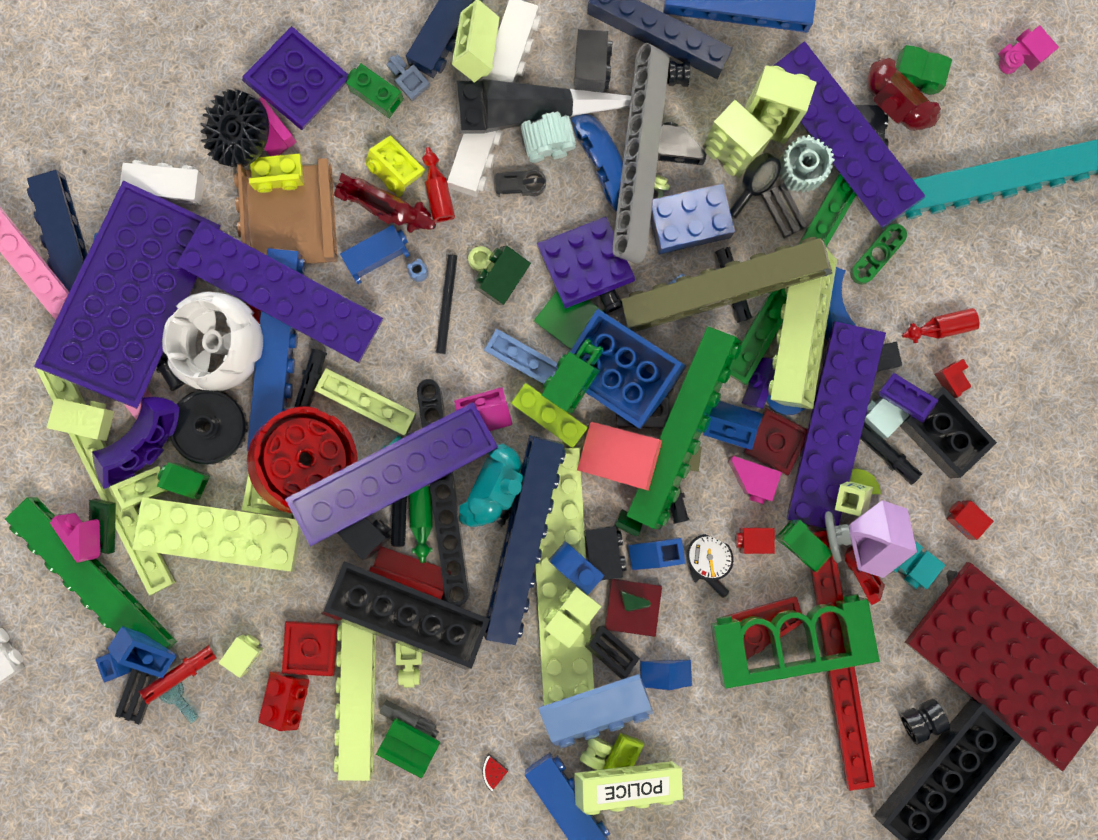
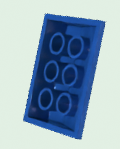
[570,309,687,429]

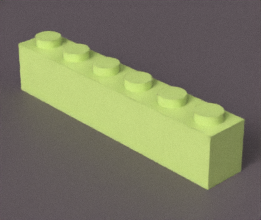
[334,622,376,781]

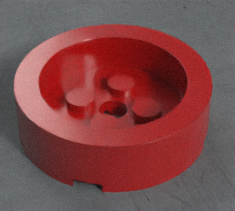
[247,407,358,514]

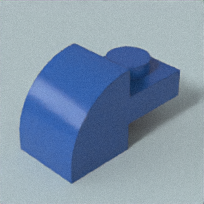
[548,541,604,595]

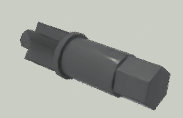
[379,700,439,738]

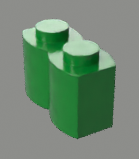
[895,45,952,95]

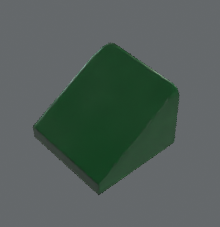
[614,509,643,537]
[620,590,651,612]

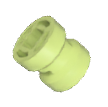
[579,737,613,770]

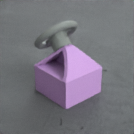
[825,500,917,578]

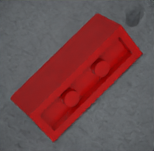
[369,547,452,600]

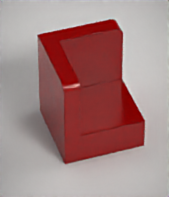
[934,359,971,398]

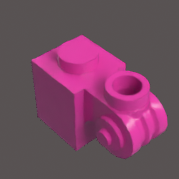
[998,25,1059,74]

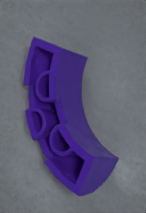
[92,397,179,489]

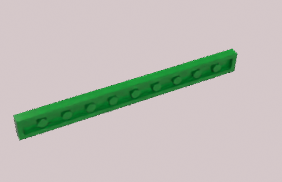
[729,174,856,385]

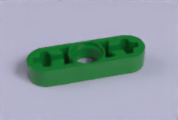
[850,223,907,285]

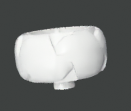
[162,292,263,391]

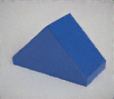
[640,660,692,690]

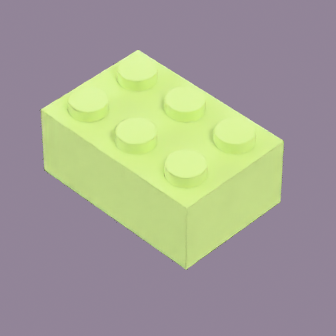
[703,100,774,178]

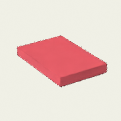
[577,422,662,490]

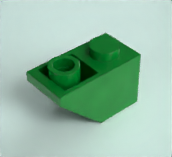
[157,462,210,499]

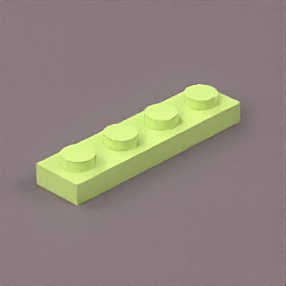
[314,368,417,436]

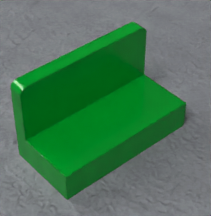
[376,718,440,779]

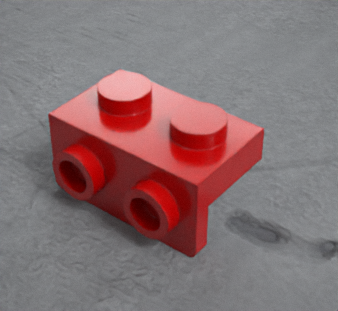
[258,671,309,731]

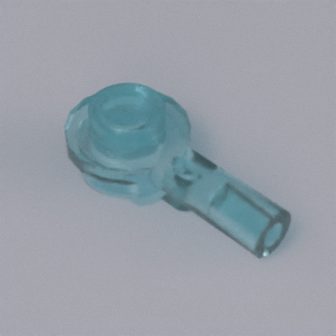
[159,682,199,724]

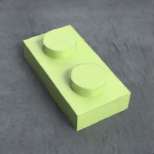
[109,466,168,512]

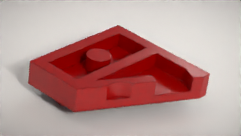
[845,545,885,606]

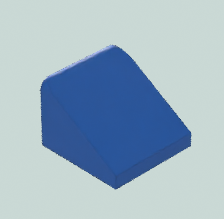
[96,653,132,683]

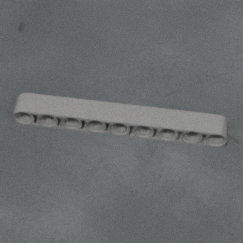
[613,43,669,264]

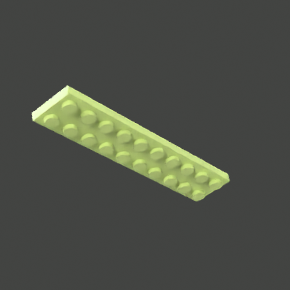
[536,448,594,706]

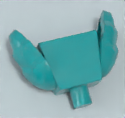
[459,444,523,527]

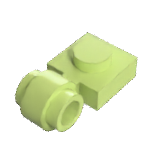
[396,643,422,688]

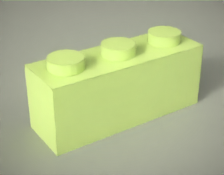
[452,0,499,82]

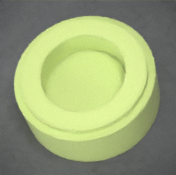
[468,246,491,272]

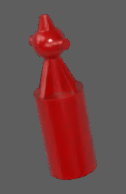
[422,147,455,223]
[902,308,980,343]

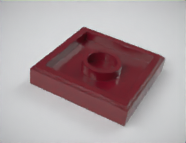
[743,408,808,476]
[605,579,662,637]

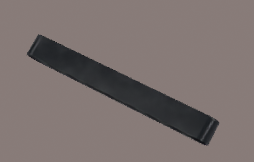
[417,379,470,606]

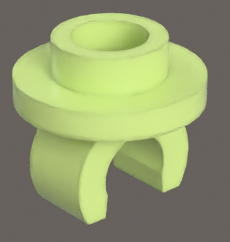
[654,174,670,198]

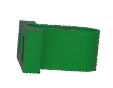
[775,520,832,572]

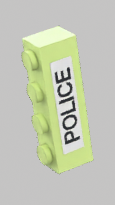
[574,761,683,815]

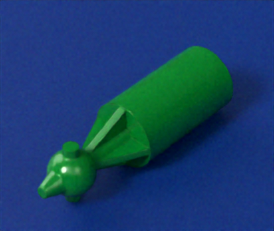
[409,486,433,563]

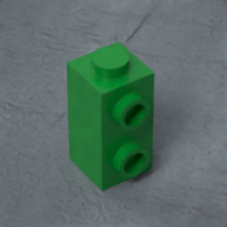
[346,63,404,119]

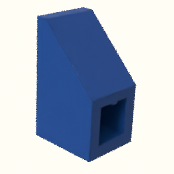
[628,537,686,570]

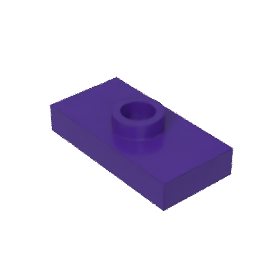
[742,357,775,409]
[878,372,938,423]

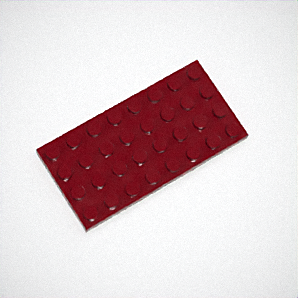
[904,562,1098,772]

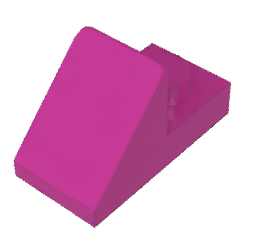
[50,513,100,563]

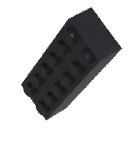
[321,561,490,670]
[873,699,1023,840]

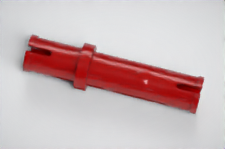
[139,645,217,705]

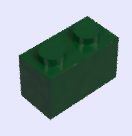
[474,246,531,305]

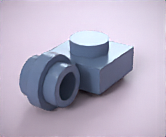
[386,54,430,101]

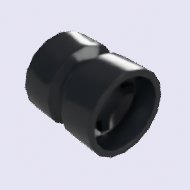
[900,698,950,745]

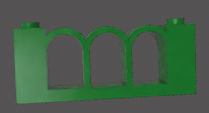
[710,594,880,689]

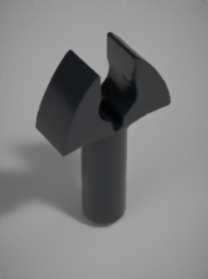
[689,565,729,598]

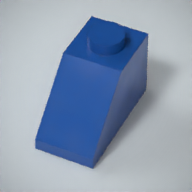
[107,626,176,678]

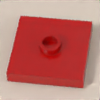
[282,621,338,676]

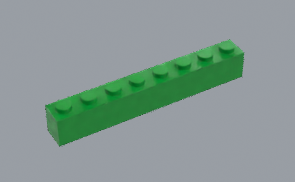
[627,326,741,529]
[5,497,178,650]

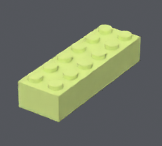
[768,248,837,409]
[132,497,301,572]

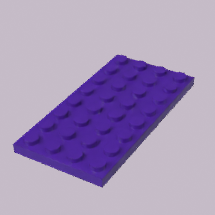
[34,180,221,409]

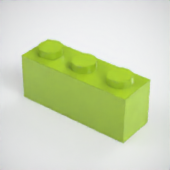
[511,383,588,448]

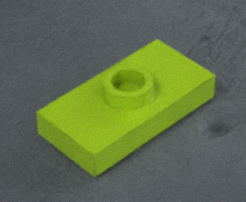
[603,733,644,770]

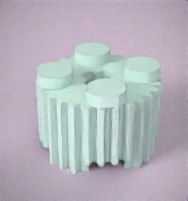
[520,112,576,163]
[779,135,834,193]

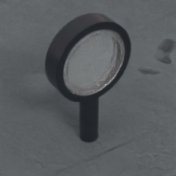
[730,153,781,218]

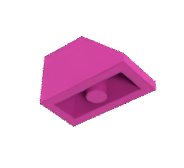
[728,456,782,505]

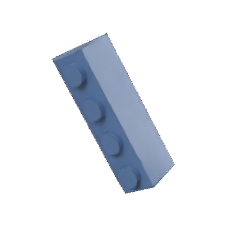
[538,674,654,748]

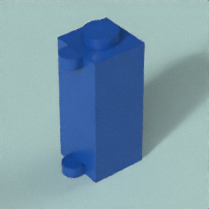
[340,225,410,285]

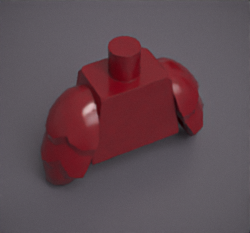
[866,58,941,131]

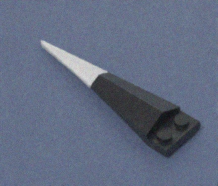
[455,79,631,134]

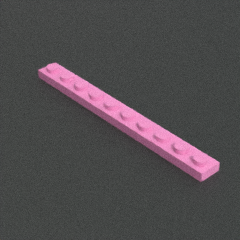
[0,207,153,420]

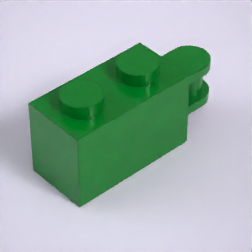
[541,339,603,413]

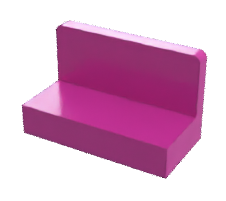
[259,97,297,156]
[454,387,513,431]

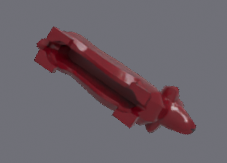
[333,173,436,233]

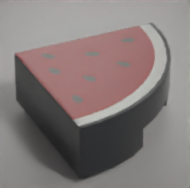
[482,753,508,792]

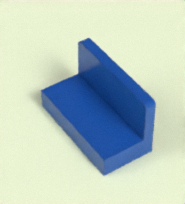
[703,401,763,450]

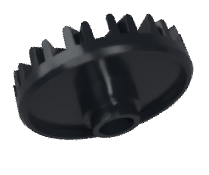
[200,89,269,168]
[170,389,248,465]

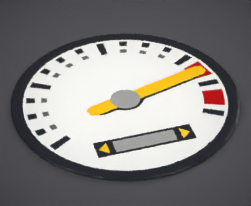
[687,534,734,580]

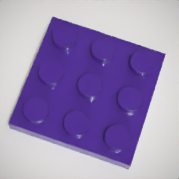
[242,26,348,130]
[537,216,635,309]

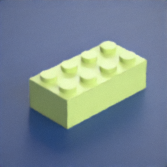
[745,66,816,144]

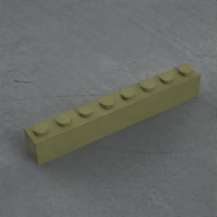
[622,237,833,332]

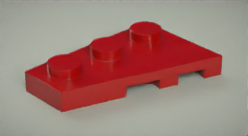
[722,596,802,660]

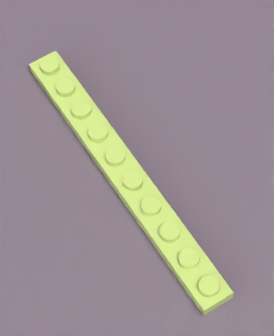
[36,369,175,596]

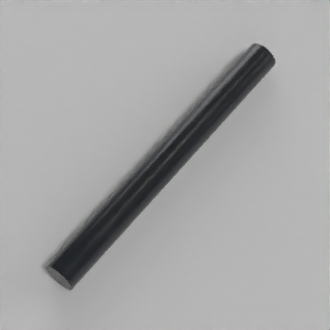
[436,254,458,354]

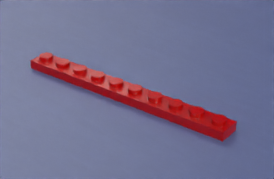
[810,530,875,791]

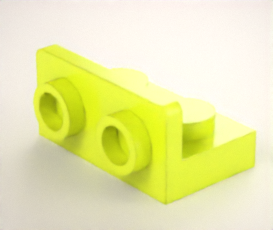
[365,135,425,197]
[249,153,304,193]

